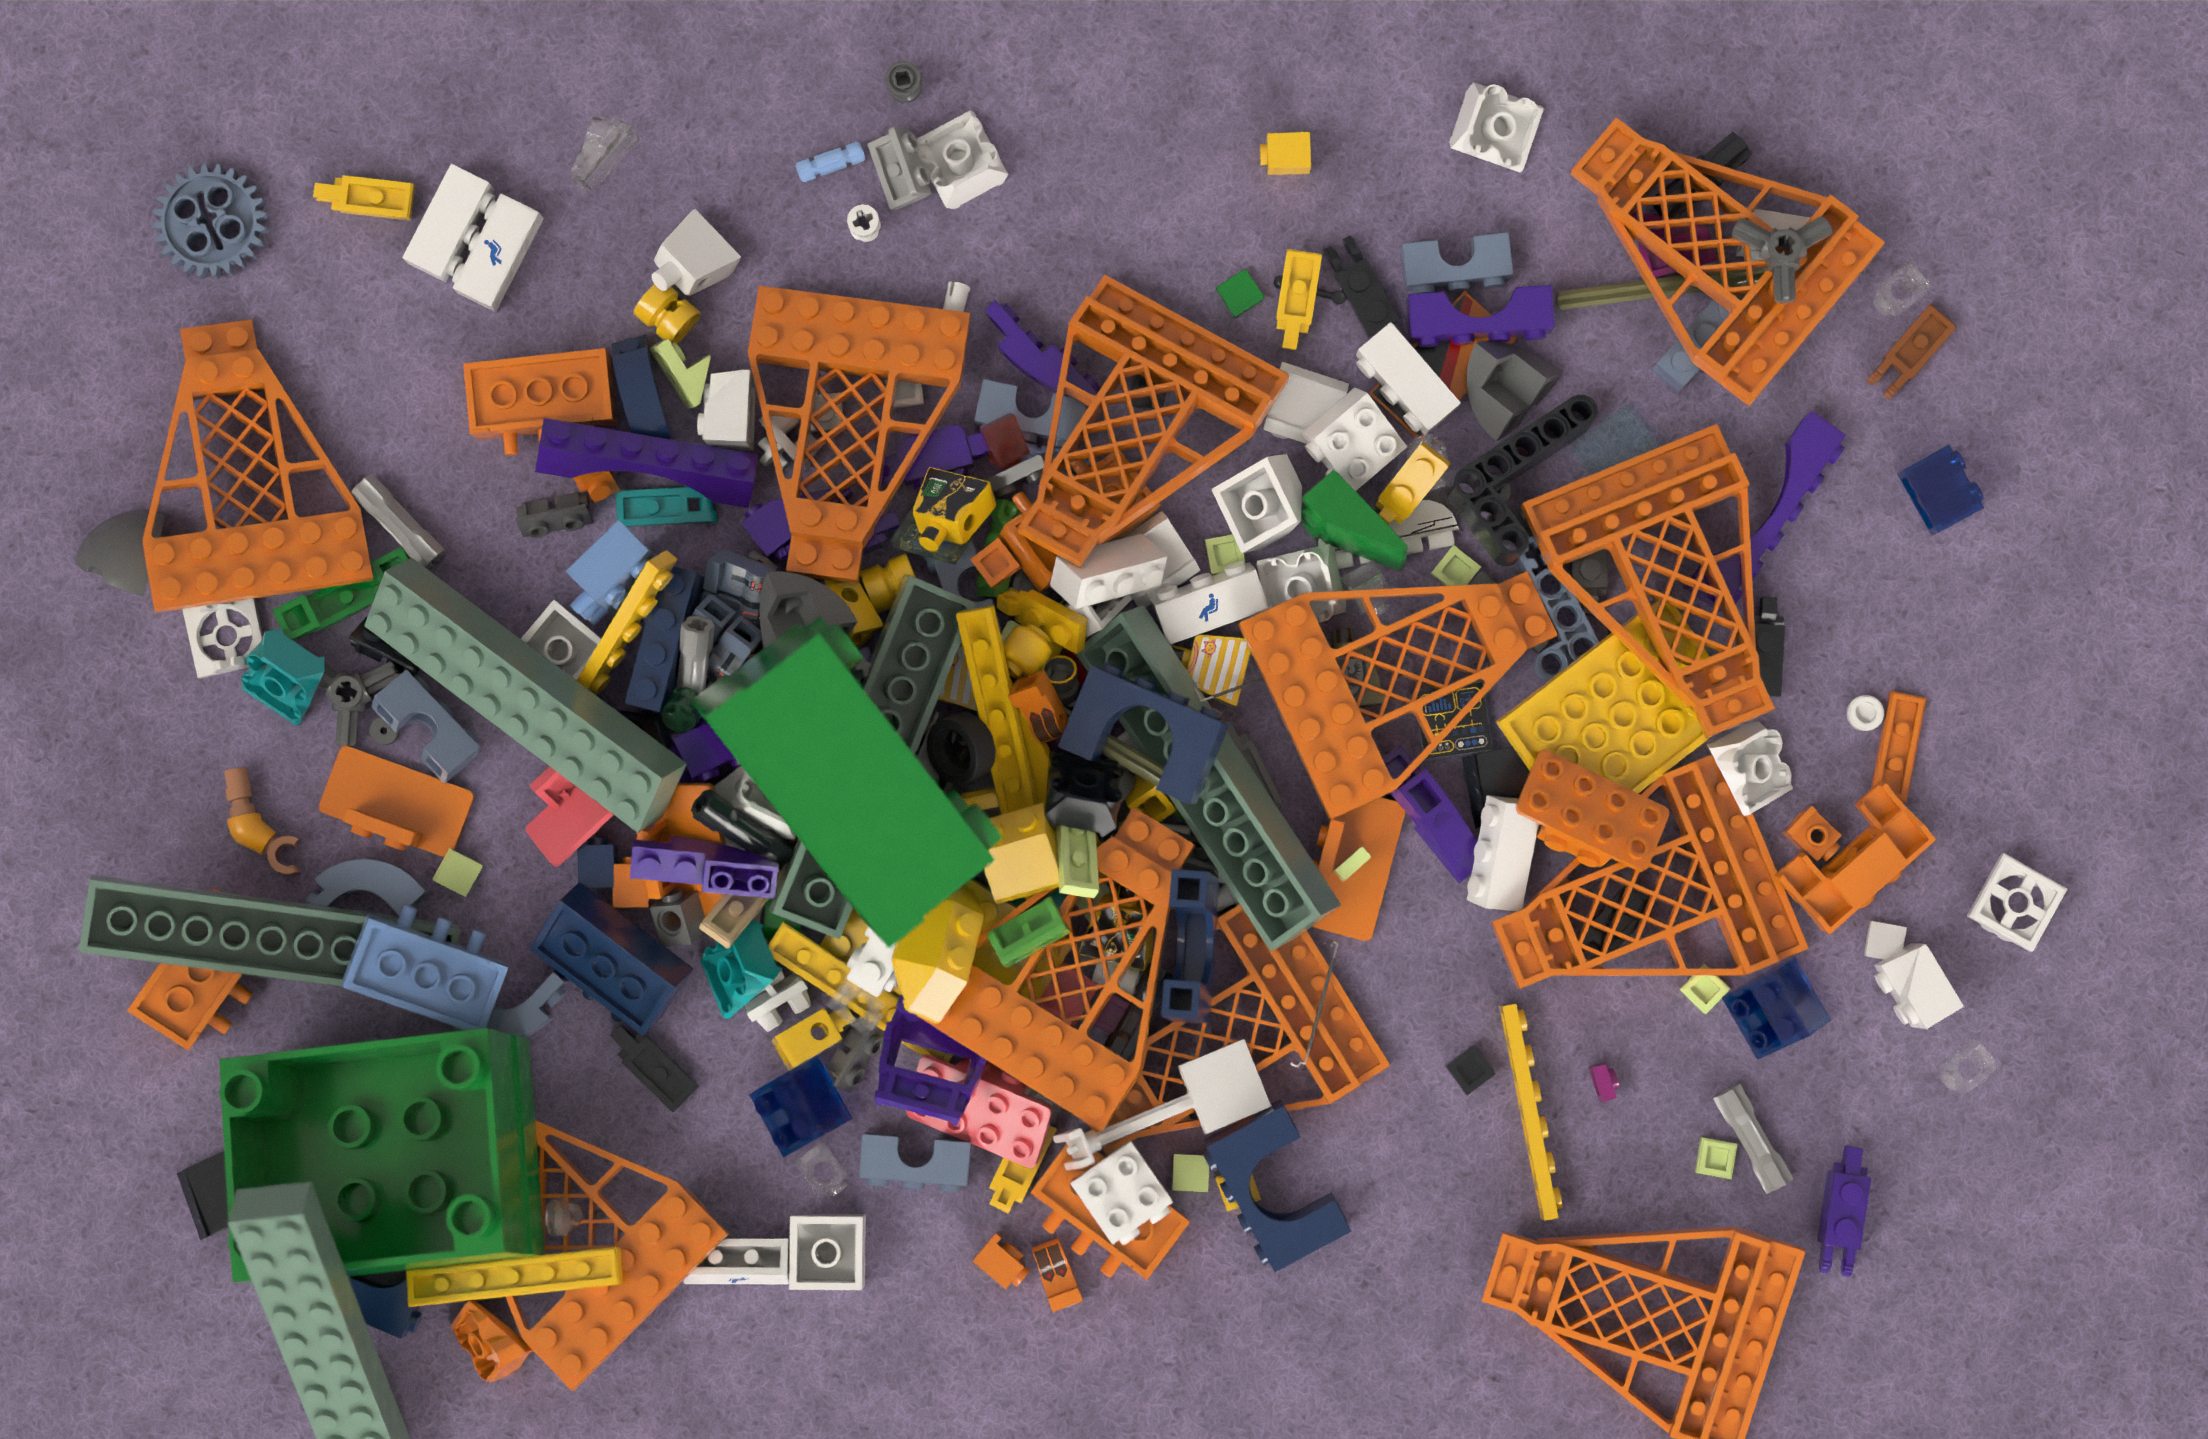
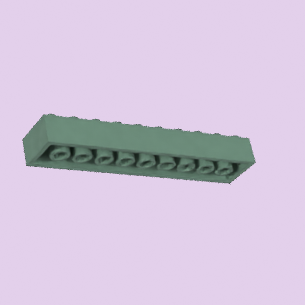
[364,558,687,833]
[769,575,977,939]
[1076,605,1341,951]
[79,875,460,987]
[228,1182,410,1439]

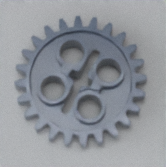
[151,163,270,279]

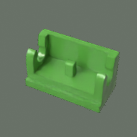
[987,896,1071,968]

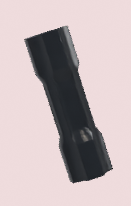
[691,789,794,871]
[1104,963,1173,1062]

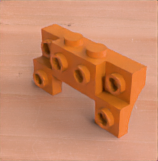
[1774,781,1936,935]

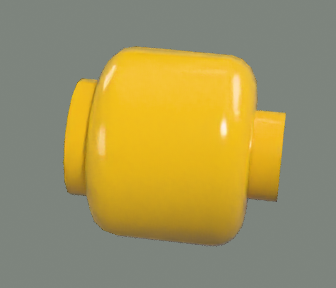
[1003,624,1052,679]

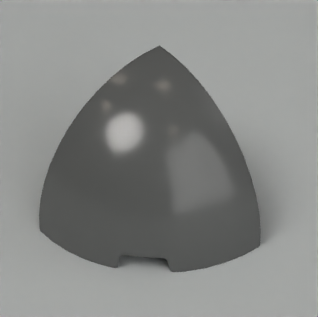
[1466,341,1562,441]
[75,510,166,597]
[760,571,858,648]

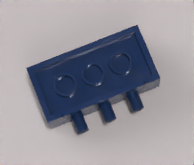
[529,882,694,1036]

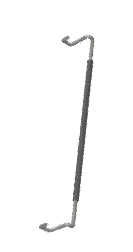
[1193,677,1264,702]
[1290,941,1338,1067]

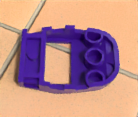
[874,994,986,1126]

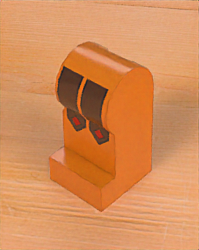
[1008,670,1069,743]
[1031,1237,1083,1312]

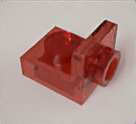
[979,413,1030,469]

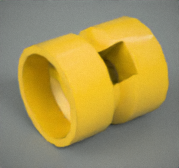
[633,284,701,344]
[860,553,916,614]

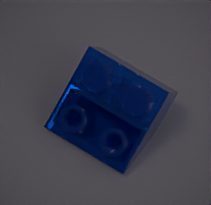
[1897,445,1984,536]
[1722,957,1831,1060]
[749,1056,853,1157]

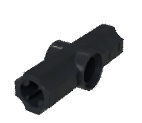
[1653,132,1752,218]

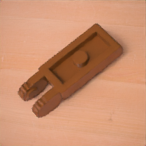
[1866,303,1958,400]

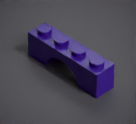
[1406,285,1555,348]

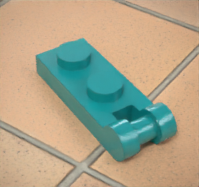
[616,487,718,528]

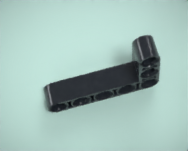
[1447,395,1598,566]

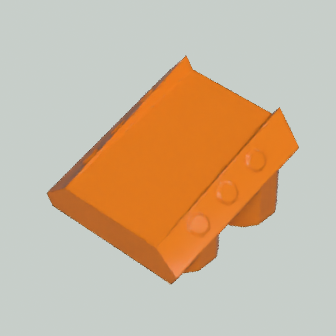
[450,1300,533,1383]

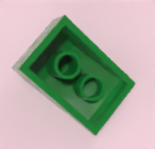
[1301,470,1408,571]

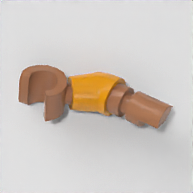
[224,767,301,877]

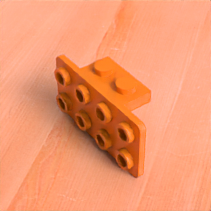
[319,746,474,857]
[1515,750,1669,872]
[637,782,725,917]
[1312,797,1405,941]

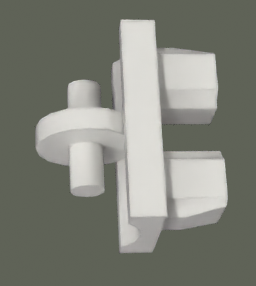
[758,416,821,472]
[745,971,811,1032]

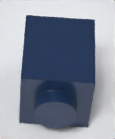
[577,838,618,889]

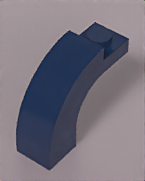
[612,334,674,440]

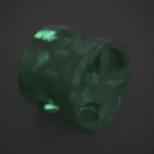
[661,687,701,733]

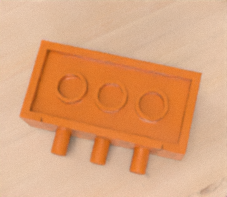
[463,348,618,456]
[998,451,1161,593]
[127,887,253,1051]
[1030,1143,1190,1280]

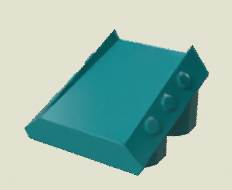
[241,628,325,726]
[700,920,783,1019]

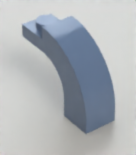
[303,859,431,916]
[454,972,568,1036]

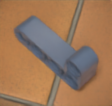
[1517,536,1599,682]

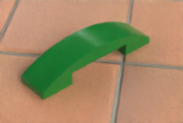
[272,547,408,641]

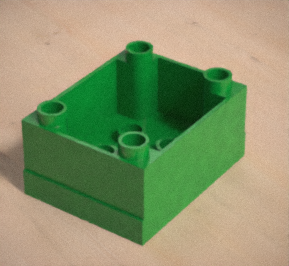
[691,616,1003,949]
[219,1028,545,1283]

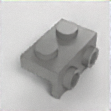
[867,126,932,211]

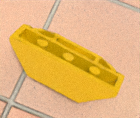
[891,885,984,1024]

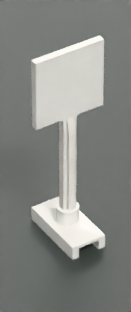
[1053,1039,1271,1171]

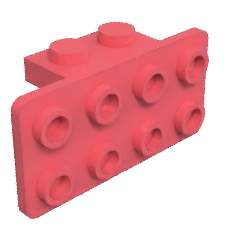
[526,766,614,867]
[906,1054,1053,1168]

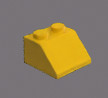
[984,803,1059,904]

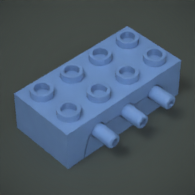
[566,520,656,625]
[342,905,508,1030]

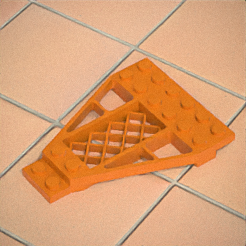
[1570,117,1885,407]
[1018,275,1289,568]
[747,286,971,584]
[142,319,373,613]
[1520,424,1775,738]
[1238,571,1558,820]
[1491,755,1809,989]
[918,807,1196,1132]
[1087,905,1390,1156]
[506,1119,729,1391]
[1481,1226,1806,1439]

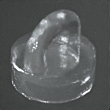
[545,1200,582,1237]

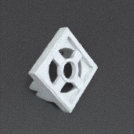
[182,598,263,679]
[1967,853,2067,952]

